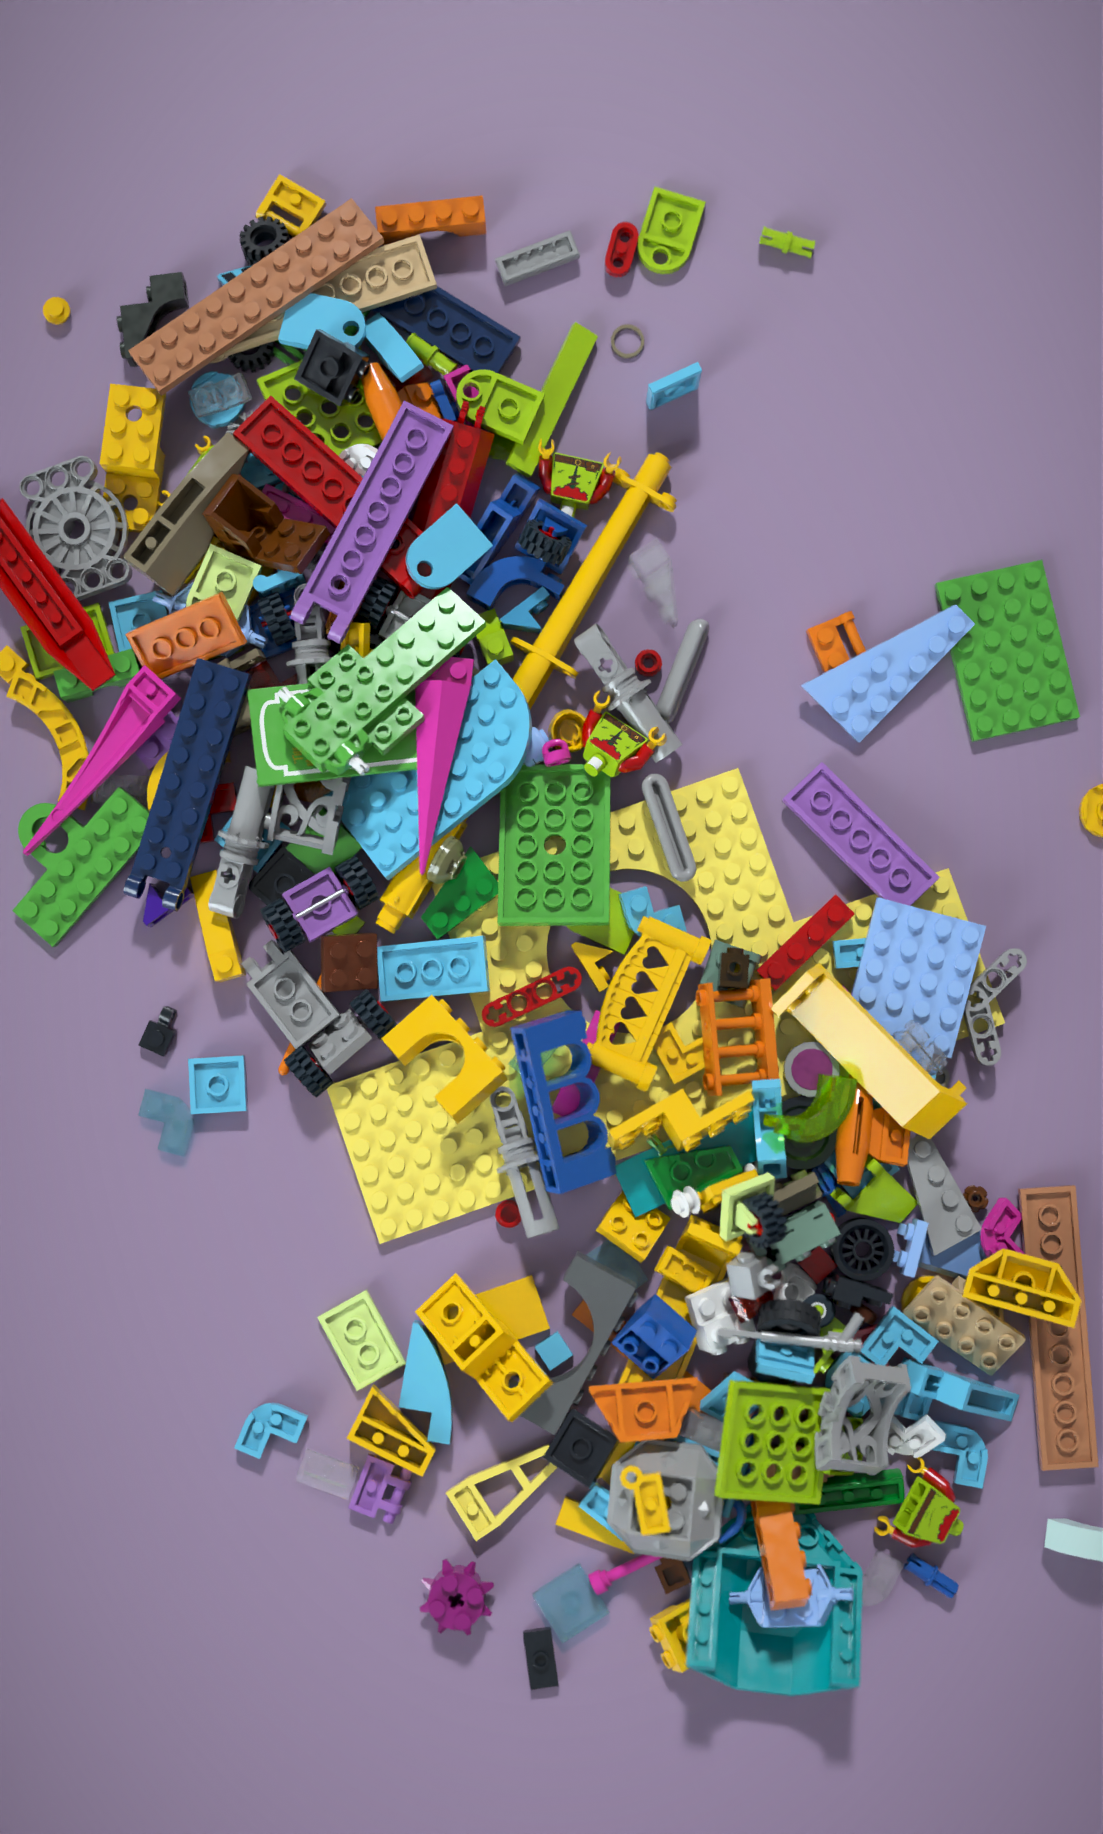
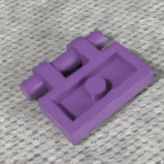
[348,1453,412,1524]

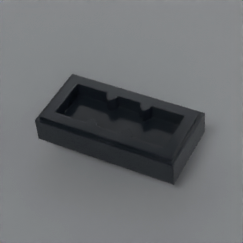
[523,1627,559,1690]

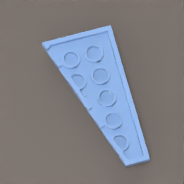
[800,605,975,743]

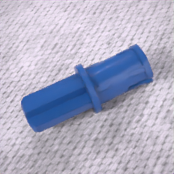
[810,1163,849,1217]
[903,1553,959,1598]

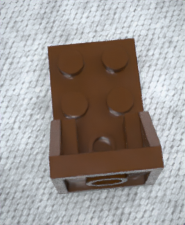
[202,474,330,574]

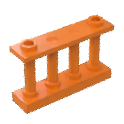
[696,978,779,1096]

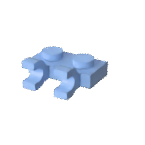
[893,1218,929,1278]

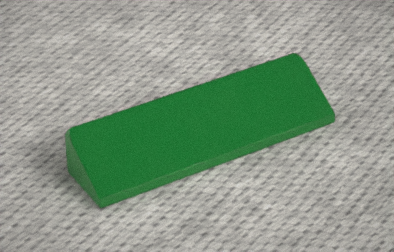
[793,1468,905,1515]

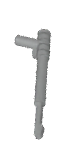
[718,1313,864,1354]

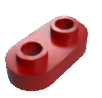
[605,222,639,277]

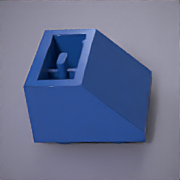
[612,1294,697,1380]

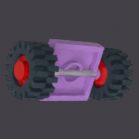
[260,856,379,953]

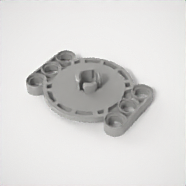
[19,456,133,601]

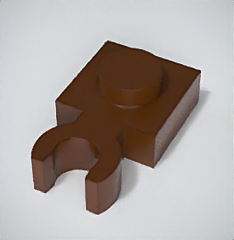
[654,1557,692,1594]

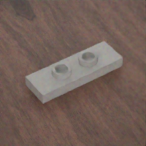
[495,230,580,286]

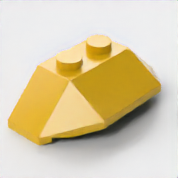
[962,1248,1081,1328]

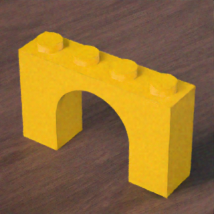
[381,995,508,1124]

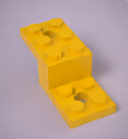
[99,384,166,533]
[607,1089,755,1152]
[415,1273,553,1422]

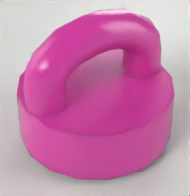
[542,739,572,767]

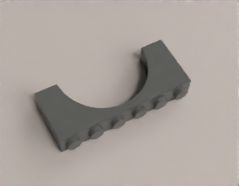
[508,1251,638,1435]

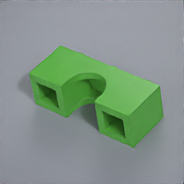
[53,648,142,703]

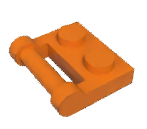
[806,611,866,672]

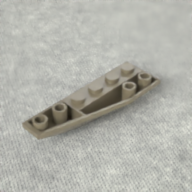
[123,432,250,596]

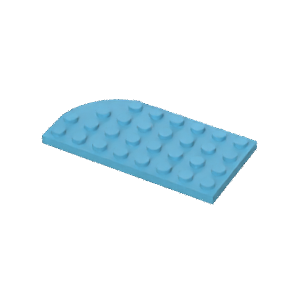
[324,659,532,881]

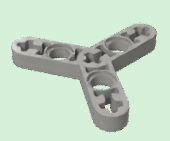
[963,948,1027,1066]

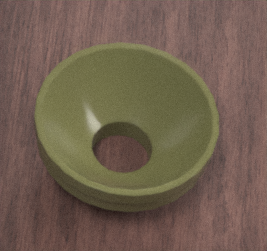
[427,835,467,884]

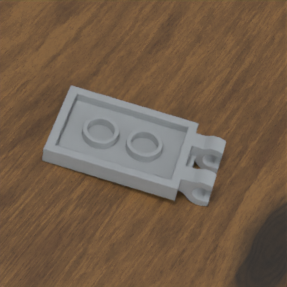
[241,940,341,1049]

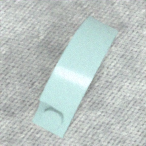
[1044,1518,1103,1561]

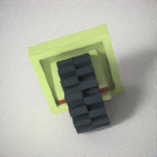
[720,1172,788,1249]

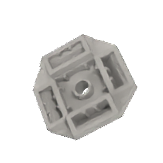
[607,1439,724,1561]

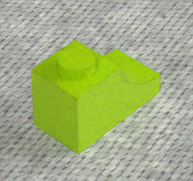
[476,609,514,666]

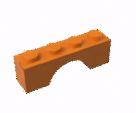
[375,195,487,245]

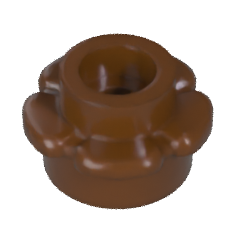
[963,1185,989,1213]

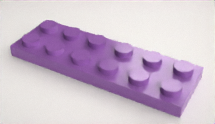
[782,762,940,906]

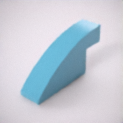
[399,1320,453,1445]
[907,1361,1019,1422]

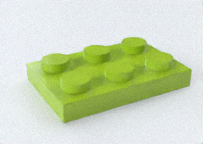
[20,603,115,680]

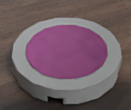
[783,1042,840,1097]

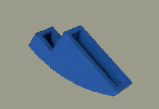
[459,473,541,585]

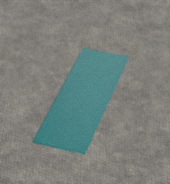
[615,1105,757,1218]

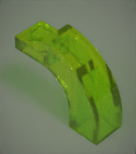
[763,1074,857,1142]

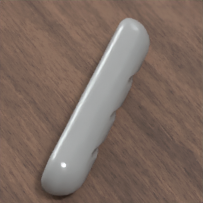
[656,619,709,724]
[642,774,697,882]

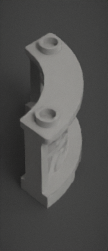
[264,777,351,855]
[815,1355,911,1475]

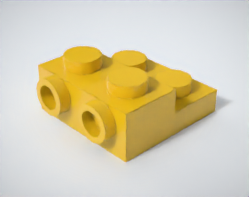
[649,1598,690,1673]

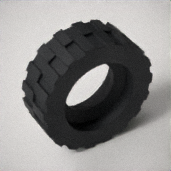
[757,1298,821,1336]

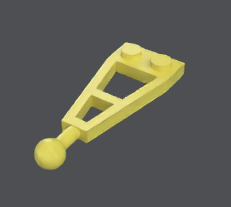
[446,1443,558,1541]

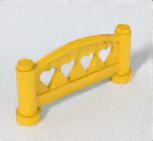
[587,916,712,1092]

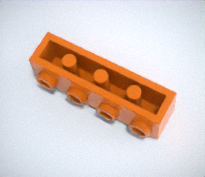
[750,1500,812,1611]

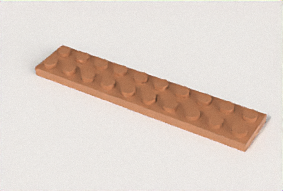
[128,198,384,396]
[1018,1185,1099,1471]

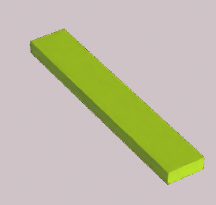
[506,322,598,478]

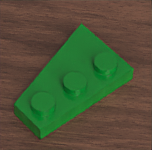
[421,846,498,940]
[643,1145,743,1210]

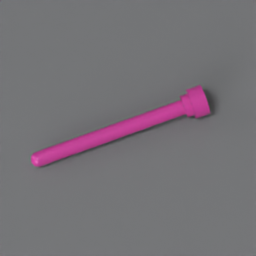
[588,1554,662,1595]

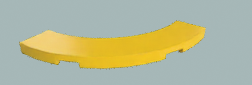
[6,671,89,811]

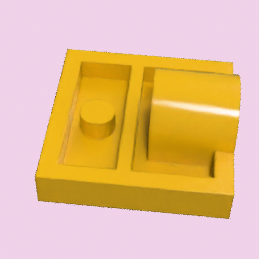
[596,1190,671,1263]

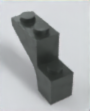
[117,272,189,367]

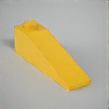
[190,870,246,983]

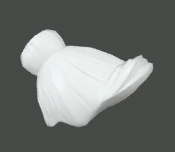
[774,1262,817,1302]

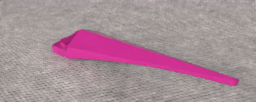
[415,657,474,875]
[23,665,181,856]

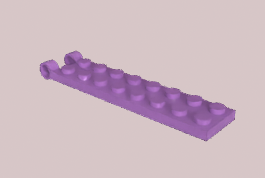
[290,401,454,644]

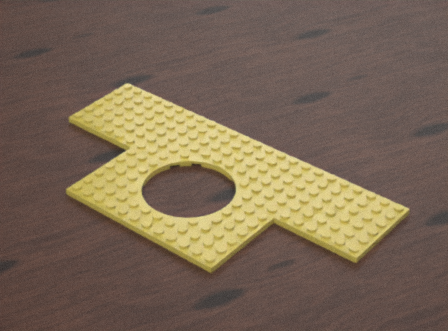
[327,768,1005,1244]

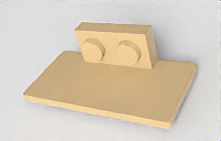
[903,1275,1026,1375]

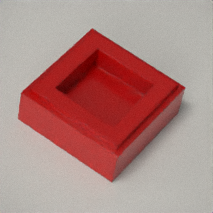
[798,1246,837,1284]

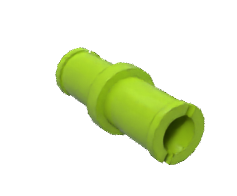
[759,226,815,258]
[406,332,458,376]

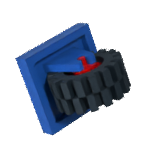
[514,499,587,575]
[249,588,311,660]

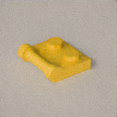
[255,174,326,237]

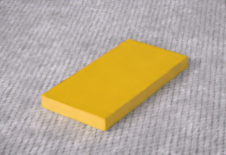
[435,1275,550,1365]

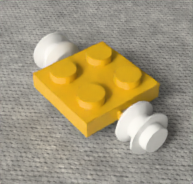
[671,1161,759,1218]

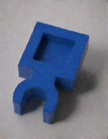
[430,379,459,422]

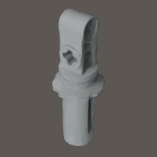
[286,583,331,684]
[574,623,683,763]
[208,766,275,919]
[490,1086,560,1239]

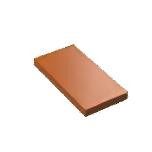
[125,591,247,679]

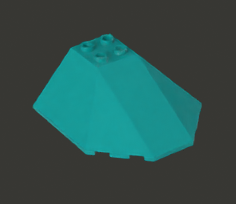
[686,1503,863,1696]

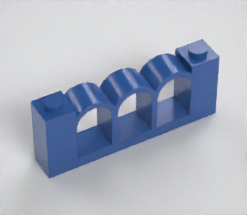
[510,1010,617,1194]

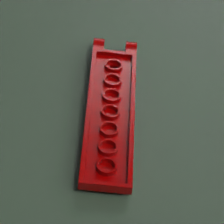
[233,396,423,599]

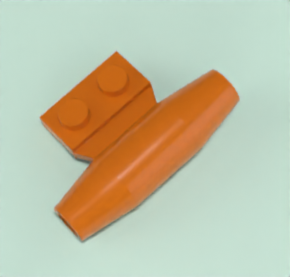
[361,362,443,441]
[835,1073,911,1186]

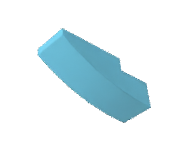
[357,313,424,382]

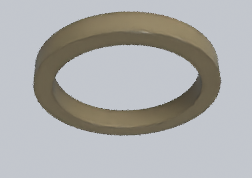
[611,324,644,359]

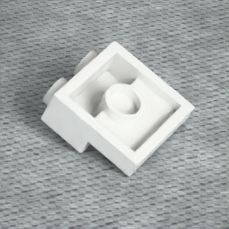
[685,1277,756,1355]

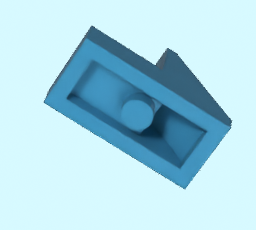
[500,586,550,634]

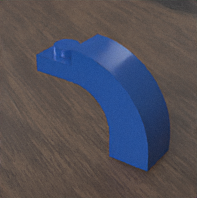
[466,556,565,611]

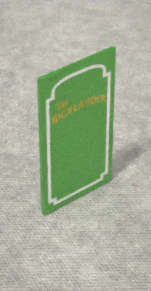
[246,683,417,787]

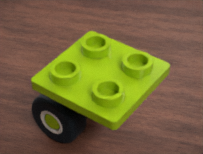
[804,1294,846,1375]

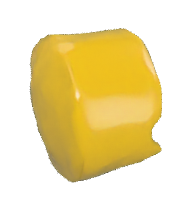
[548,709,586,753]

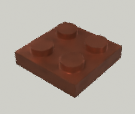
[321,933,378,992]

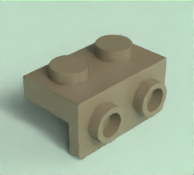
[773,1169,822,1216]

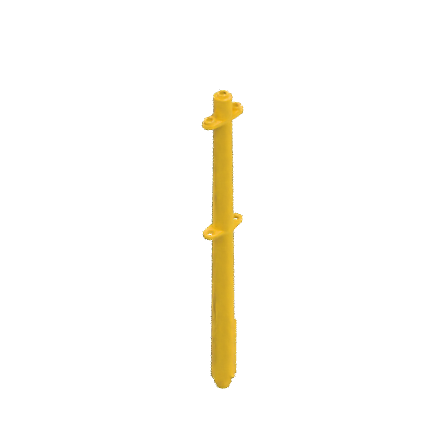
[376,452,677,934]

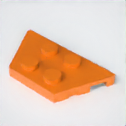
[589,1377,698,1443]

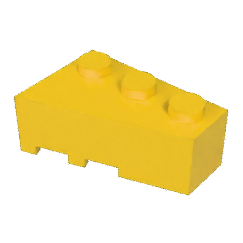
[346,1384,436,1477]

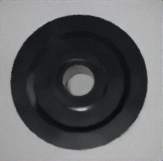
[782,1097,838,1169]

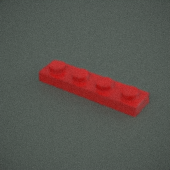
[756,894,855,991]

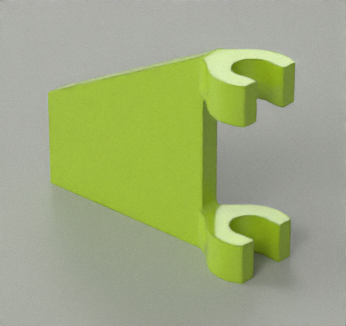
[830,1155,917,1223]

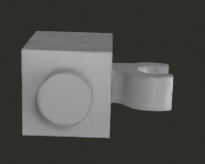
[727,1252,781,1300]

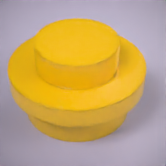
[43,297,71,324]

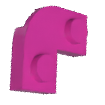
[980,1198,1024,1257]

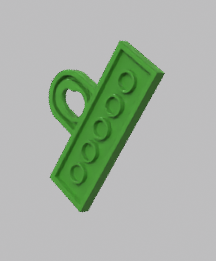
[12,787,150,947]

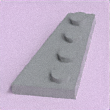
[907,1135,982,1256]

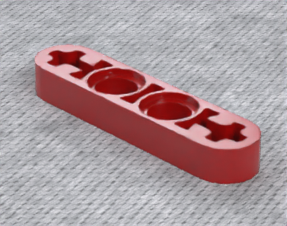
[482,966,582,1027]

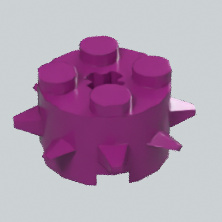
[419,1559,494,1635]

